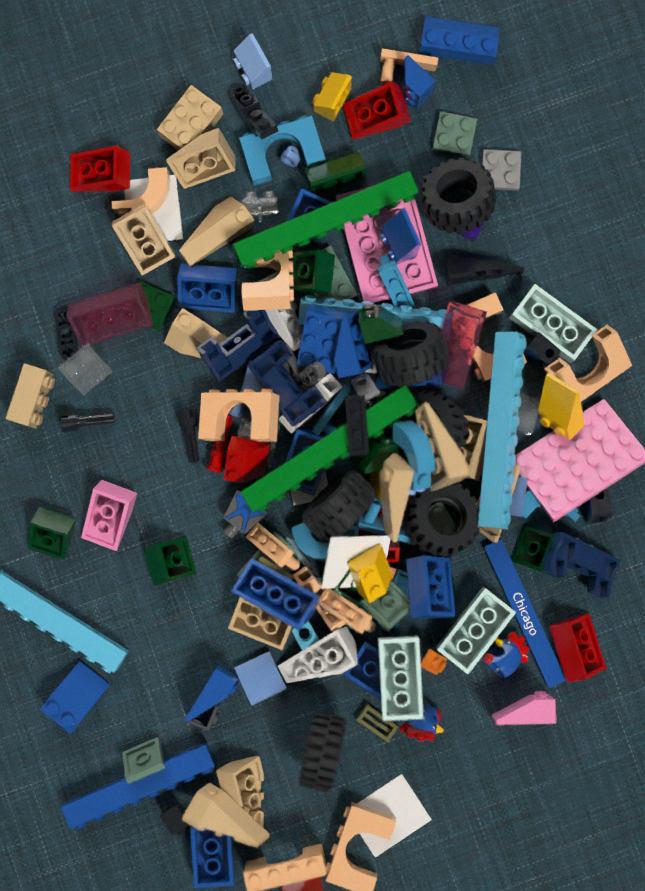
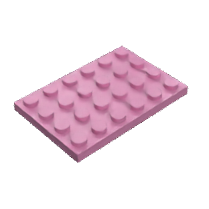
[336,186,438,303]
[515,399,645,522]

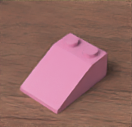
[81,480,137,551]
[491,691,556,725]

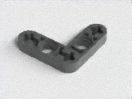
[283,342,326,393]

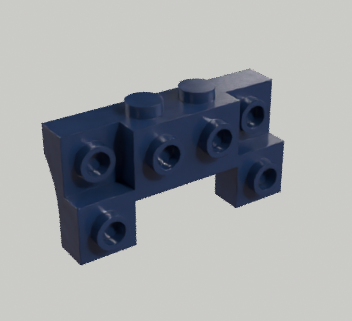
[196,310,279,382]
[247,341,327,427]
[542,532,620,599]

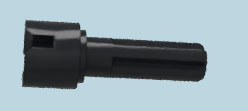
[177,409,200,463]
[60,412,115,432]

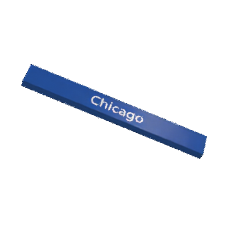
[484,539,566,688]

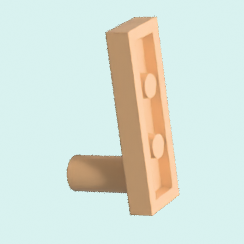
[380,48,438,84]
[246,523,300,571]
[319,588,376,634]

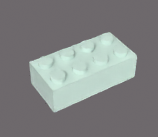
[509,284,597,363]
[435,587,516,674]
[378,636,423,721]

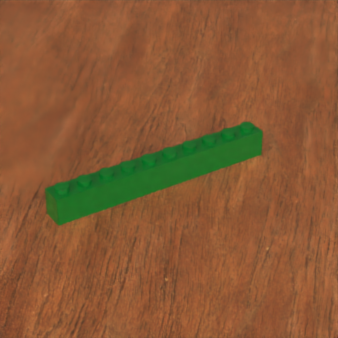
[232,171,419,269]
[240,385,419,513]

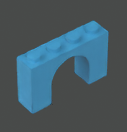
[239,115,325,186]

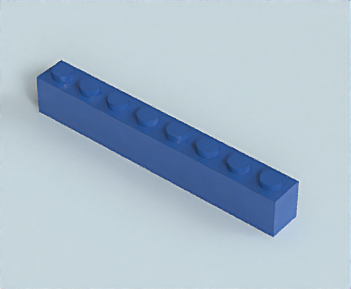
[61,742,216,829]

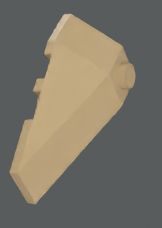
[179,197,255,266]
[164,308,239,368]
[415,403,470,491]
[380,453,414,542]
[216,756,264,846]
[182,783,269,847]

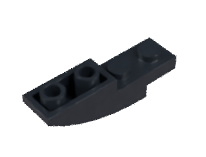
[228,85,279,139]

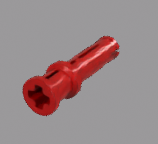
[206,415,233,474]

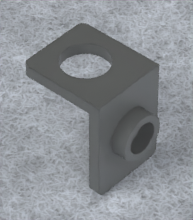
[188,703,220,731]

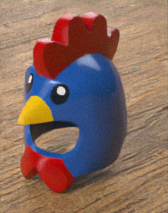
[480,632,529,678]
[399,703,444,741]

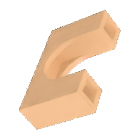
[242,250,294,311]
[453,292,527,382]
[544,325,632,401]
[198,389,280,442]
[326,802,396,891]
[243,844,326,891]

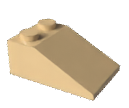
[166,128,235,189]

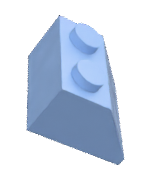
[233,33,272,90]

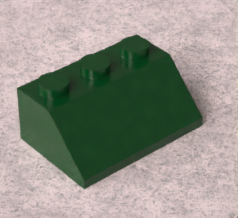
[305,152,367,195]

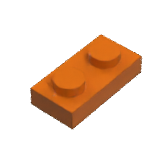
[420,649,447,675]

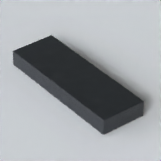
[345,395,370,456]

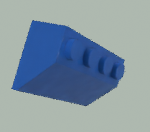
[419,16,499,65]
[231,558,320,631]

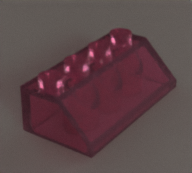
[66,282,153,347]
[441,301,487,389]

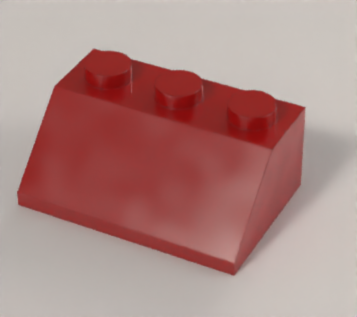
[550,613,606,682]

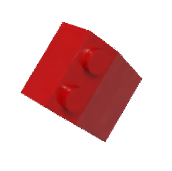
[343,81,411,140]
[70,146,130,192]

